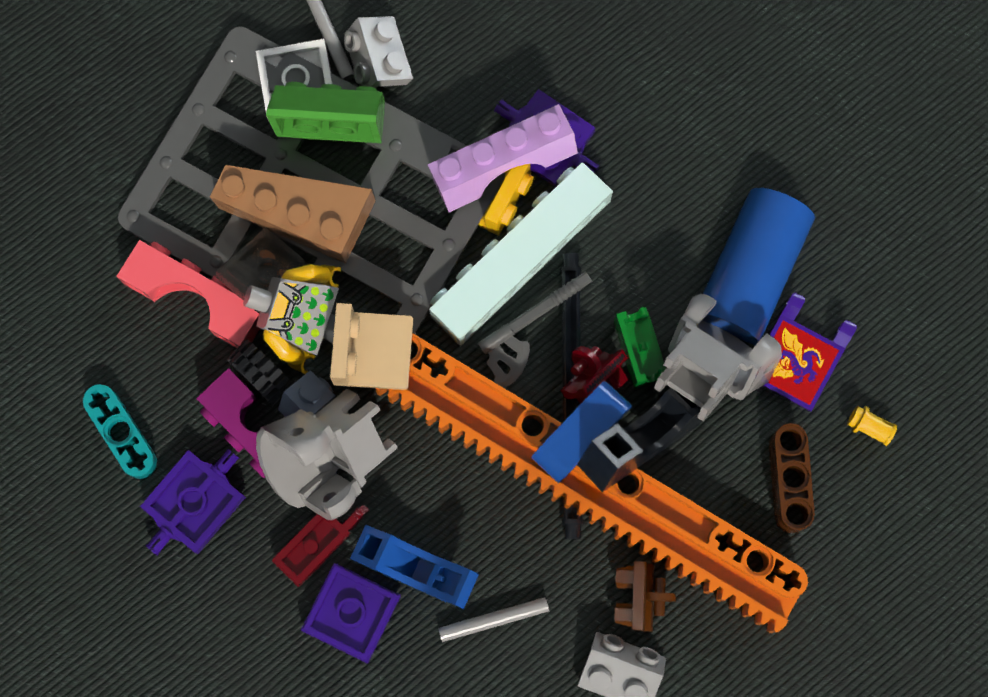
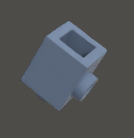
[278,370,335,417]

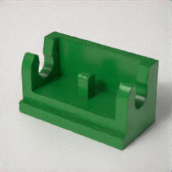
[614,307,666,390]

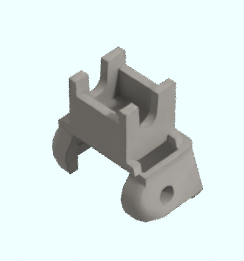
[654,293,782,421]
[256,389,398,520]

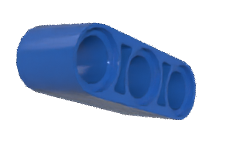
[531,380,632,484]

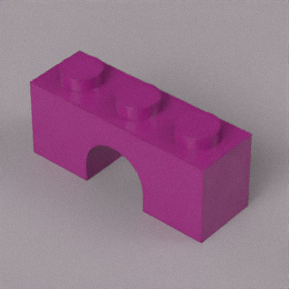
[196,368,279,478]

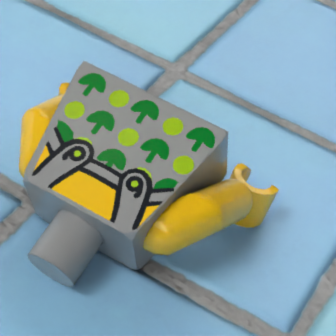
[243,264,341,374]

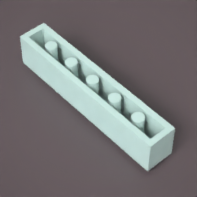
[429,162,613,346]

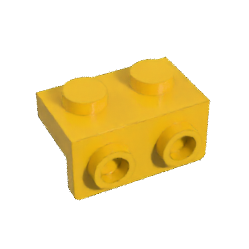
[478,164,534,236]

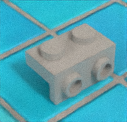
[344,16,413,89]
[578,632,666,697]

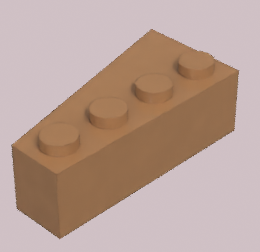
[210,165,376,264]

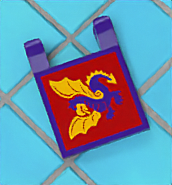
[763,293,857,412]

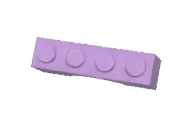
[428,104,578,212]

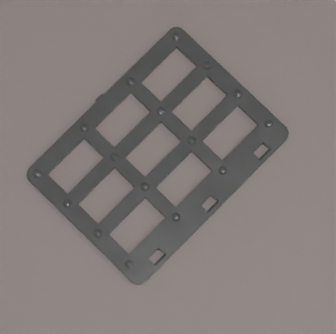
[118,27,505,345]

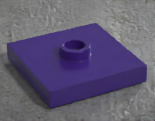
[300,563,401,664]

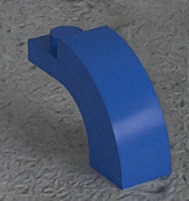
[350,525,479,609]

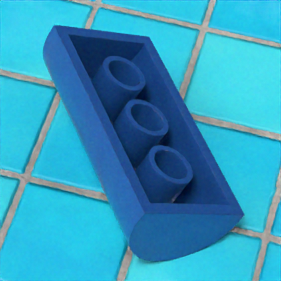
[703,188,815,345]

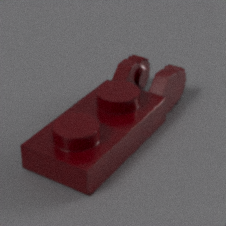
[271,505,370,587]

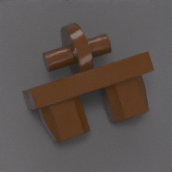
[614,561,676,632]

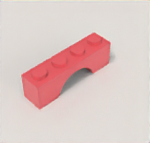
[116,240,261,348]

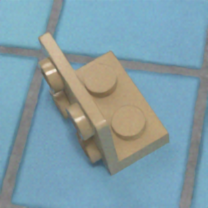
[330,303,413,390]

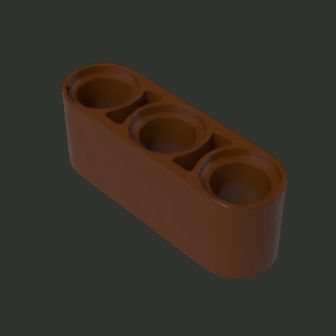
[769,423,815,534]

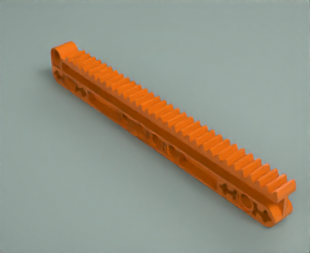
[375,333,808,633]

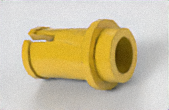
[847,406,898,446]

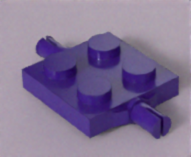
[494,89,600,187]
[140,449,246,556]

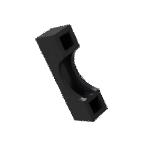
[577,388,702,492]

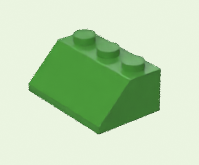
[266,82,385,143]

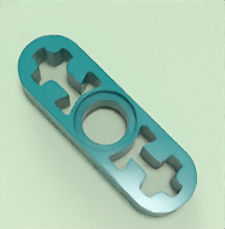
[83,384,157,479]

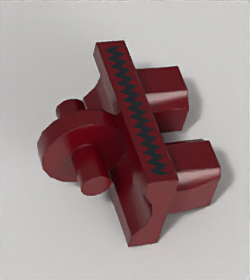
[560,346,629,404]

